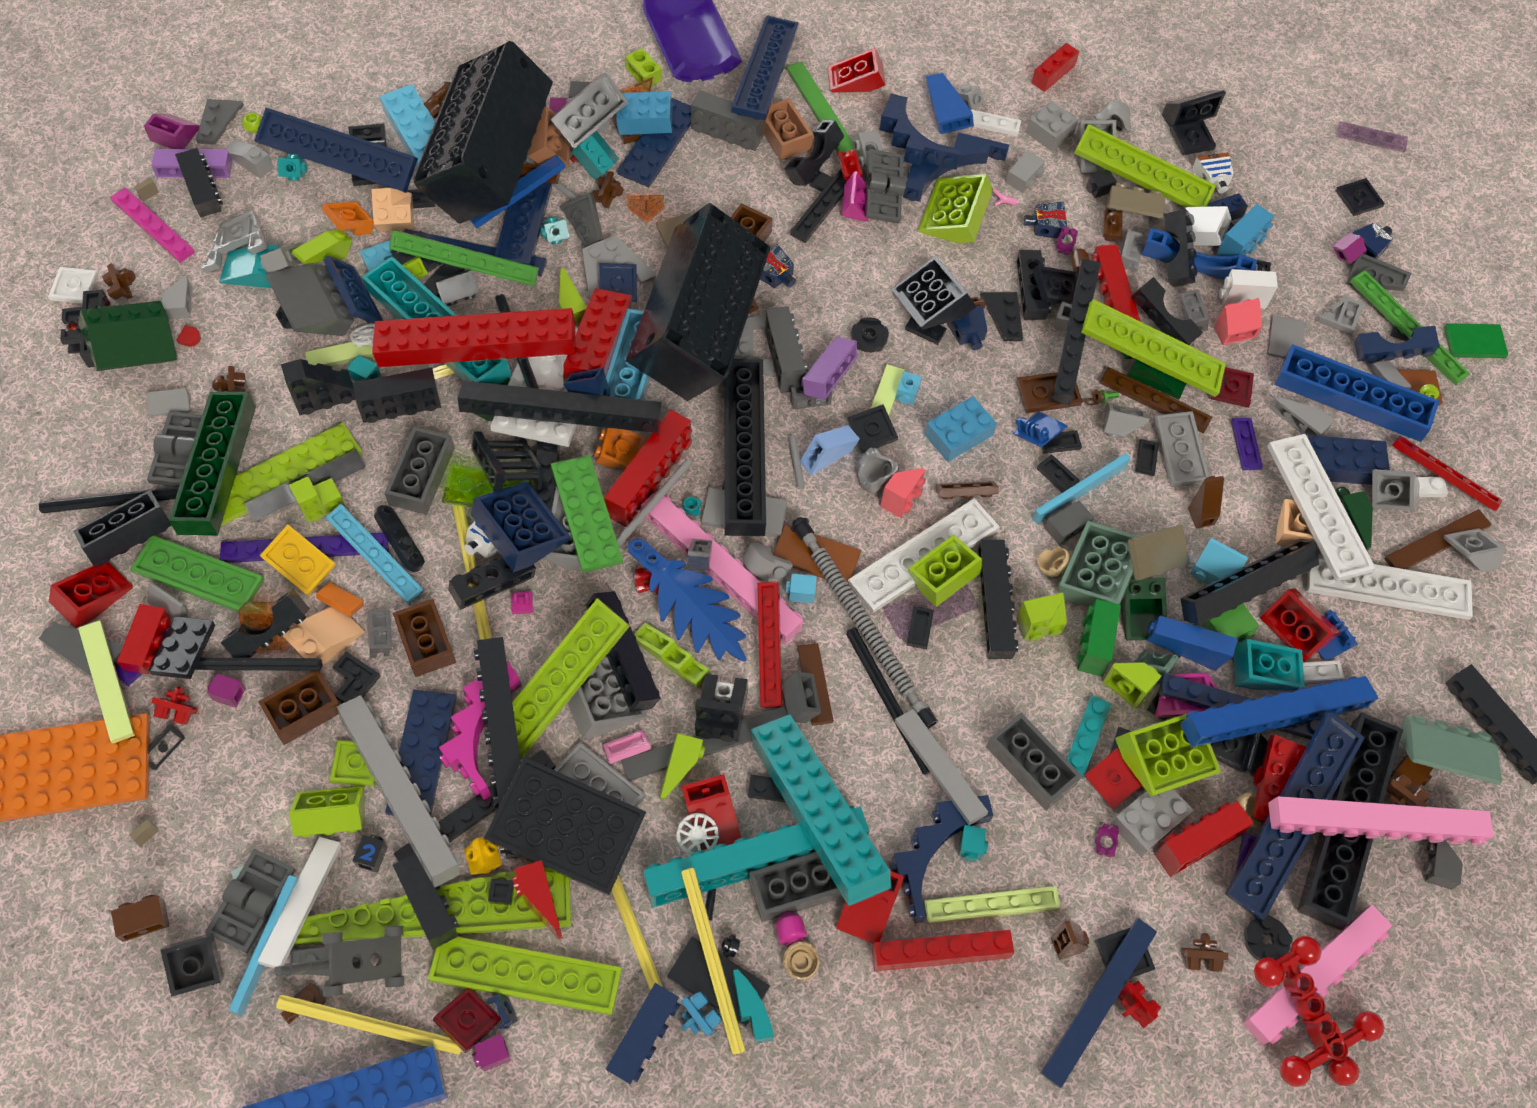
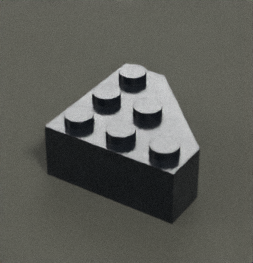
[281,359,356,415]

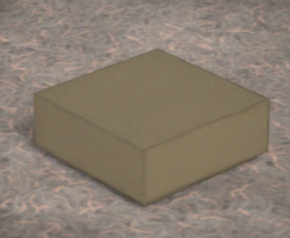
[134,178,159,202]
[129,819,159,847]

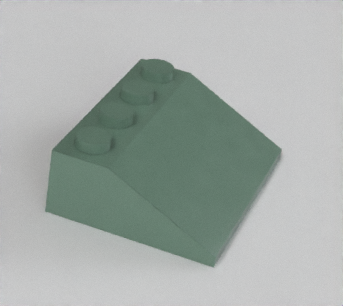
[1059,521,1139,605]
[1400,714,1502,785]

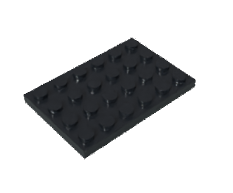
[484,757,646,896]

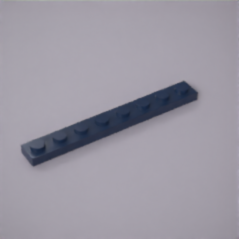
[1159,673,1322,740]

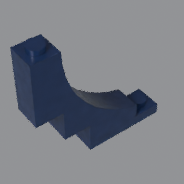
[903,132,1009,202]

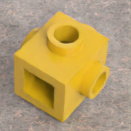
[464,837,502,874]

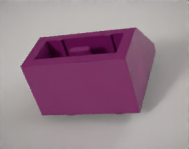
[144,113,200,149]

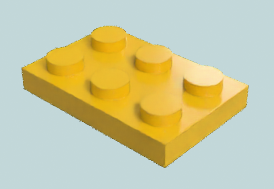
[260,524,337,596]

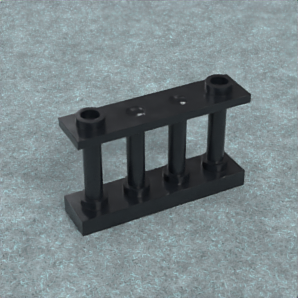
[471,431,546,491]

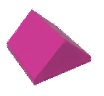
[842,172,869,221]

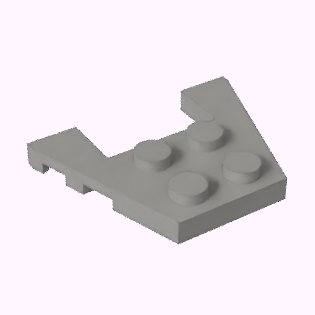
[201,210,267,273]
[582,235,656,301]
[734,314,773,377]

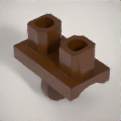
[424,83,450,118]
[592,171,624,208]
[1103,208,1123,242]
[102,263,136,300]
[212,366,245,392]
[1387,774,1430,807]
[1181,933,1229,972]

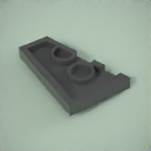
[196,99,244,144]
[559,192,604,247]
[1345,254,1412,291]

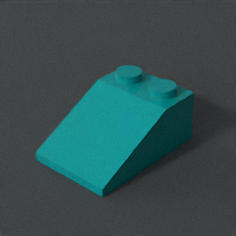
[219,244,280,288]
[1234,639,1305,690]

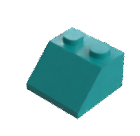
[571,130,619,179]

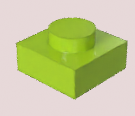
[402,256,428,279]

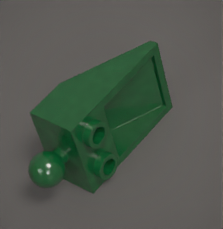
[1121,352,1187,400]
[1335,487,1373,551]
[1120,578,1167,641]

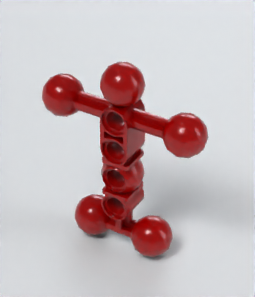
[1253,936,1385,1087]

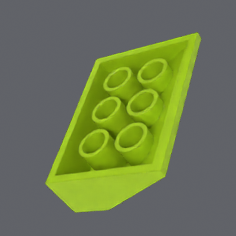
[918,174,993,243]
[1115,714,1221,796]

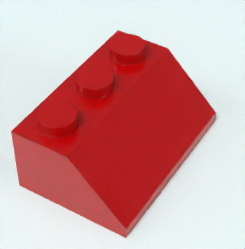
[1260,588,1340,662]

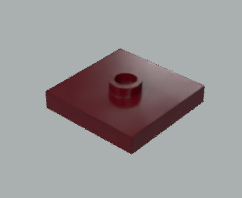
[1211,367,1254,408]
[433,988,501,1054]

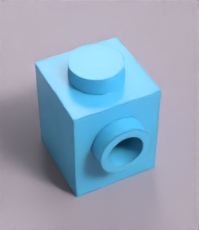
[895,372,922,405]
[786,574,816,604]

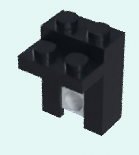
[695,674,748,742]

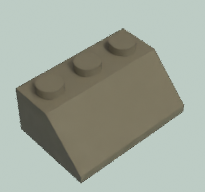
[1106,183,1166,219]

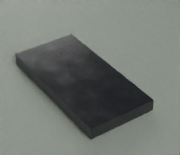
[667,937,770,1028]

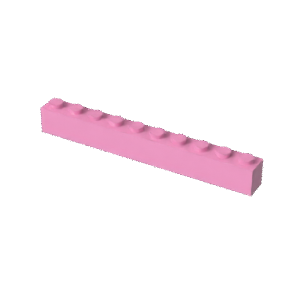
[641,492,803,644]
[1268,797,1494,846]

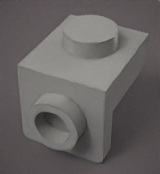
[957,84,984,110]

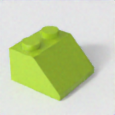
[1103,663,1161,709]

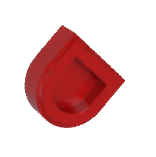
[177,325,201,347]

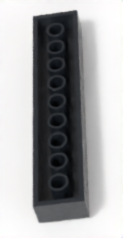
[724,359,766,536]
[1297,712,1403,930]

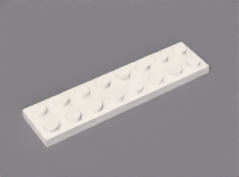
[1267,434,1376,581]
[848,498,1000,613]
[1307,555,1473,620]

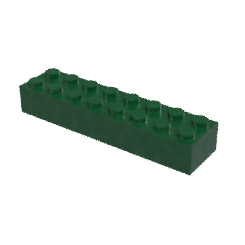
[169,392,256,536]

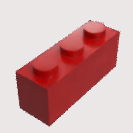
[1032,43,1080,92]
[117,604,171,675]

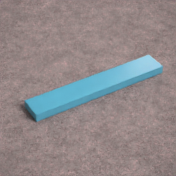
[1033,453,1131,524]
[325,504,424,605]
[229,875,298,1016]

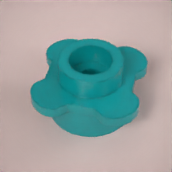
[682,497,702,517]

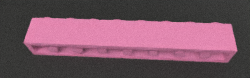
[1243,905,1393,1045]

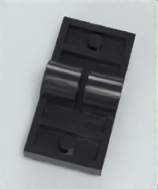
[348,123,387,186]

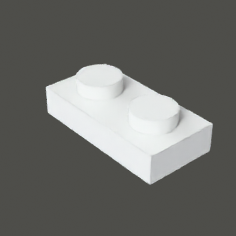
[1417,477,1448,497]

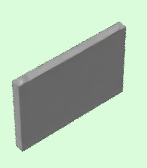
[1267,315,1306,358]

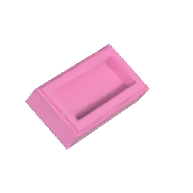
[603,730,651,764]

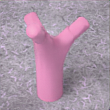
[993,188,1018,206]

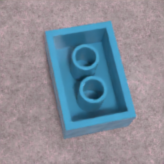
[616,91,673,135]
[1216,204,1275,256]
[924,396,997,462]

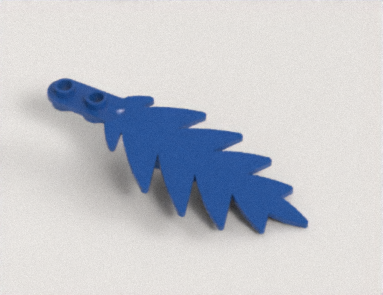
[628,538,746,662]

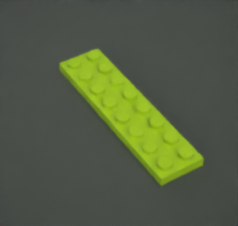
[1074,124,1216,207]
[1081,299,1226,397]
[221,422,363,526]
[512,599,630,760]
[428,937,622,1016]

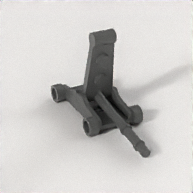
[274,926,404,997]

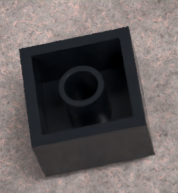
[160,933,224,997]

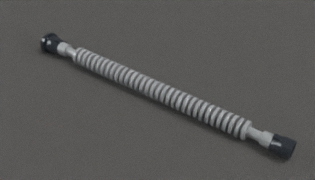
[791,517,938,729]

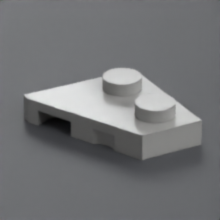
[1318,297,1364,335]

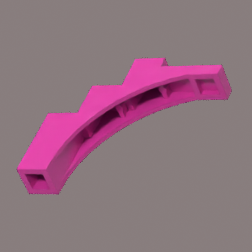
[439,661,522,800]

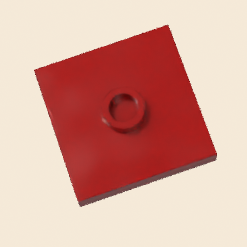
[1084,748,1143,810]

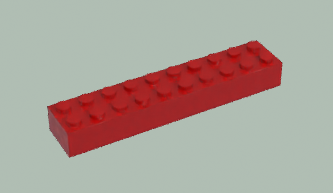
[372,308,576,367]

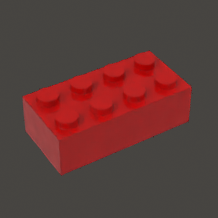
[1155,801,1254,877]

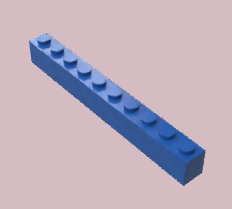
[1181,676,1379,747]

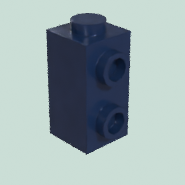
[1207,193,1248,221]

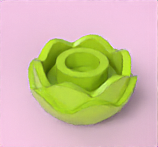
[242,112,262,133]

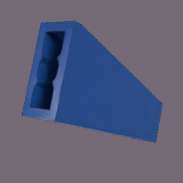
[926,72,974,134]
[1147,616,1238,671]

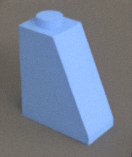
[800,425,860,476]

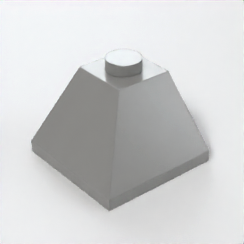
[1103,403,1149,438]
[1372,469,1420,511]
[1444,528,1505,572]

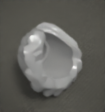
[1094,101,1132,133]
[857,448,899,493]

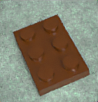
[1016,372,1083,413]

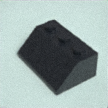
[1162,90,1226,128]

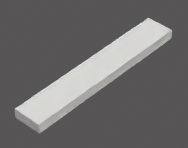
[258,837,342,968]

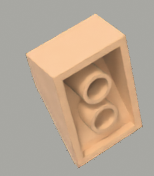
[283,607,365,665]

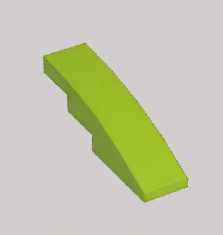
[634,622,711,689]

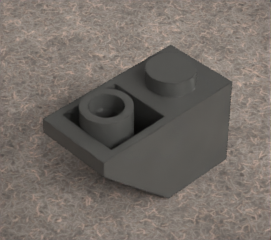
[1423,840,1463,890]

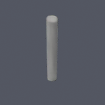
[788,435,805,489]

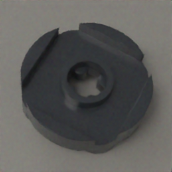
[851,317,889,353]
[1244,915,1292,960]

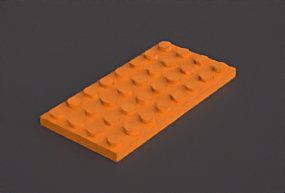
[0,713,150,822]

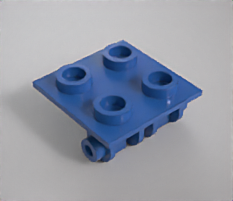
[1012,412,1068,447]
[1302,609,1358,661]

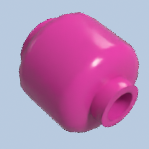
[774,912,807,948]

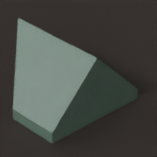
[1135,650,1181,684]

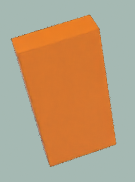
[316,582,364,617]

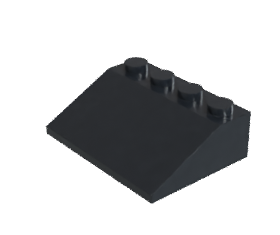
[891,256,976,330]

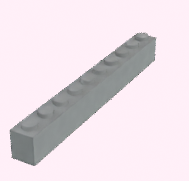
[336,695,461,888]

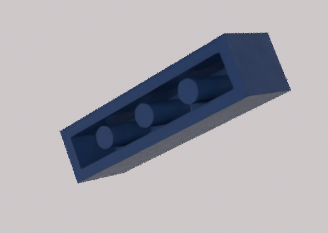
[605,983,681,1084]

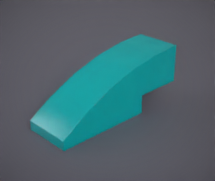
[733,969,774,1044]

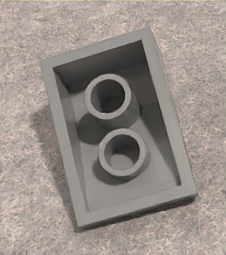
[1077,120,1116,173]

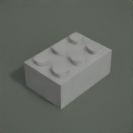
[1111,789,1194,857]

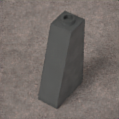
[38,622,124,680]

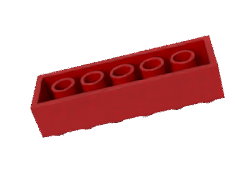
[563,288,632,382]
[604,410,692,527]

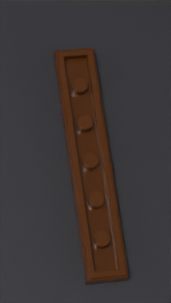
[1100,367,1212,434]
[1384,509,1492,570]

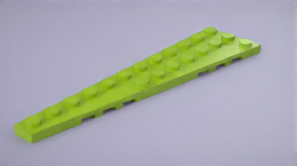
[293,867,571,946]

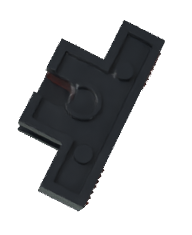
[60,289,110,368]

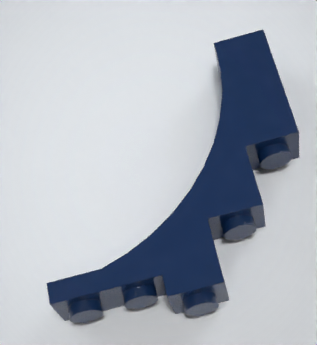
[879,94,961,170]
[889,795,993,923]

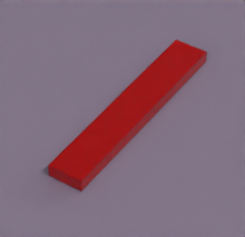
[1392,435,1502,512]
[757,581,783,708]

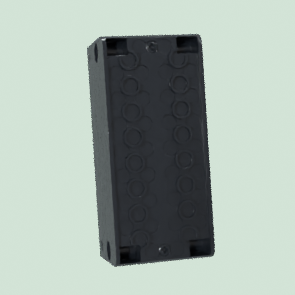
[413,41,553,224]
[626,203,770,401]

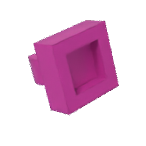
[511,591,534,615]

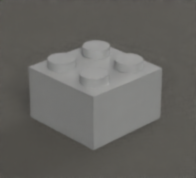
[1026,101,1078,152]

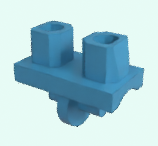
[681,992,723,1036]

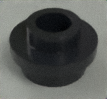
[721,934,740,958]

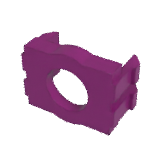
[1056,227,1078,255]
[1094,823,1119,858]

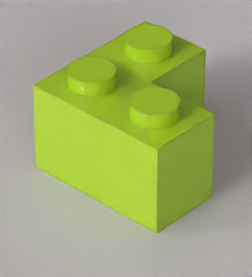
[289,477,345,523]

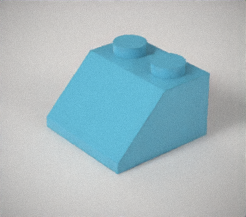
[1190,538,1248,584]

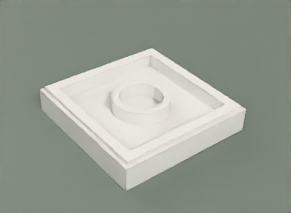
[48,267,99,304]

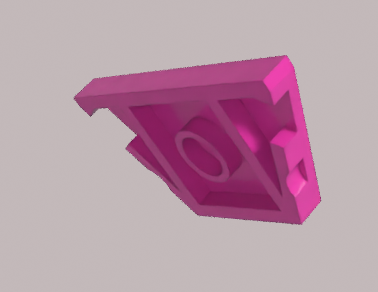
[1155,673,1219,718]

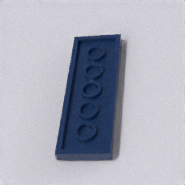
[617,98,691,188]
[494,182,552,265]
[385,689,457,817]

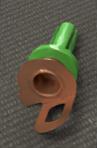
[1084,390,1119,405]

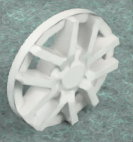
[350,324,375,347]
[676,813,719,855]

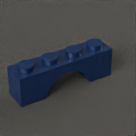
[1354,326,1440,363]

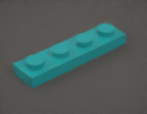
[1067,695,1112,778]

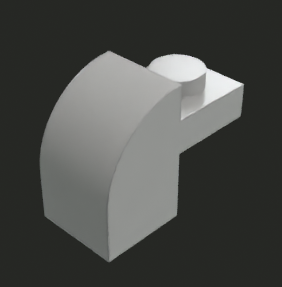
[743,542,793,582]

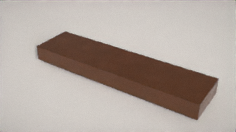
[797,643,834,726]

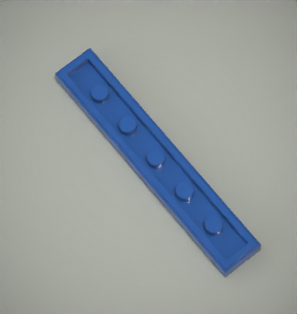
[470,155,566,229]

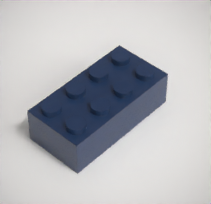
[1307,435,1390,485]

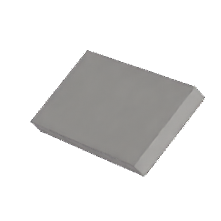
[1154,411,1210,487]
[702,487,787,538]
[554,742,646,807]

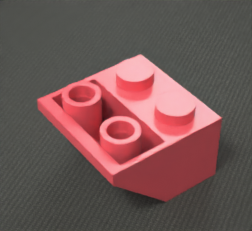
[1214,298,1262,345]
[880,468,926,518]

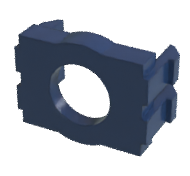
[486,993,518,1029]

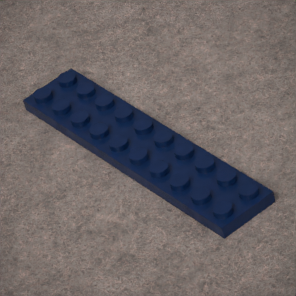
[731,15,799,120]
[254,108,418,193]
[1225,712,1364,921]

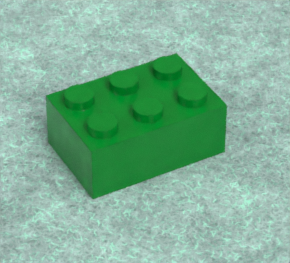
[1076,599,1121,677]

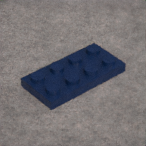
[323,256,384,324]

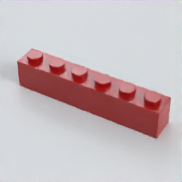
[1091,244,1141,322]
[872,930,1015,972]

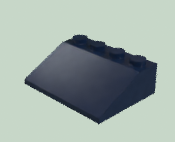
[471,481,571,572]

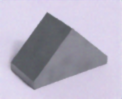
[688,539,713,570]

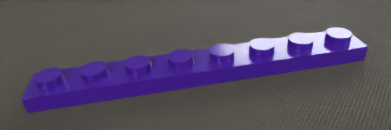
[220,532,389,563]

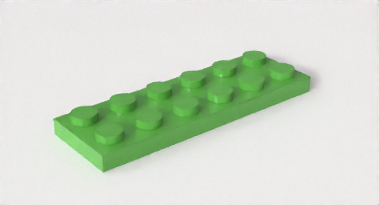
[551,455,623,573]
[130,536,265,614]

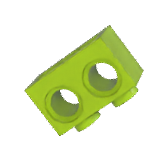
[625,48,662,89]

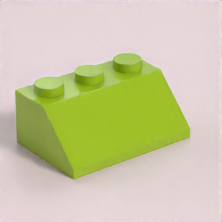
[908,534,982,607]
[289,786,365,837]

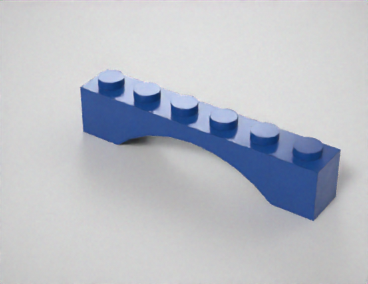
[1141,228,1257,280]

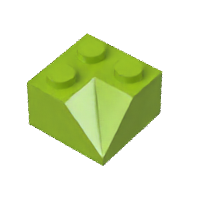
[1016,593,1067,641]

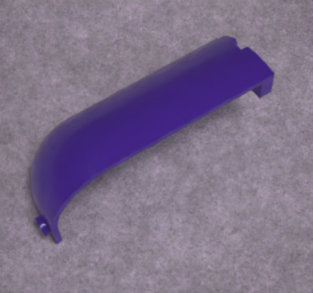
[643,0,743,82]

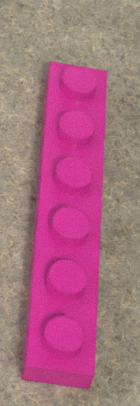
[110,187,195,263]

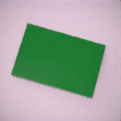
[1444,323,1509,358]

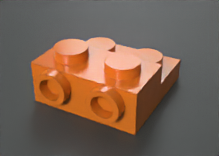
[322,202,374,236]
[593,428,646,470]

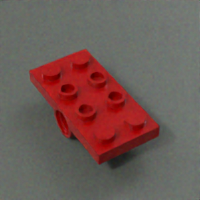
[1250,734,1307,823]

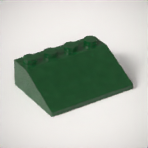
[78,301,177,371]

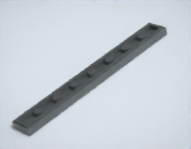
[621,706,788,781]

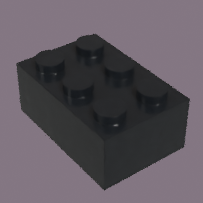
[175,148,223,218]

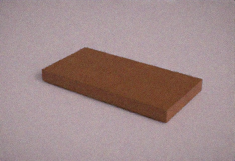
[773,524,861,584]

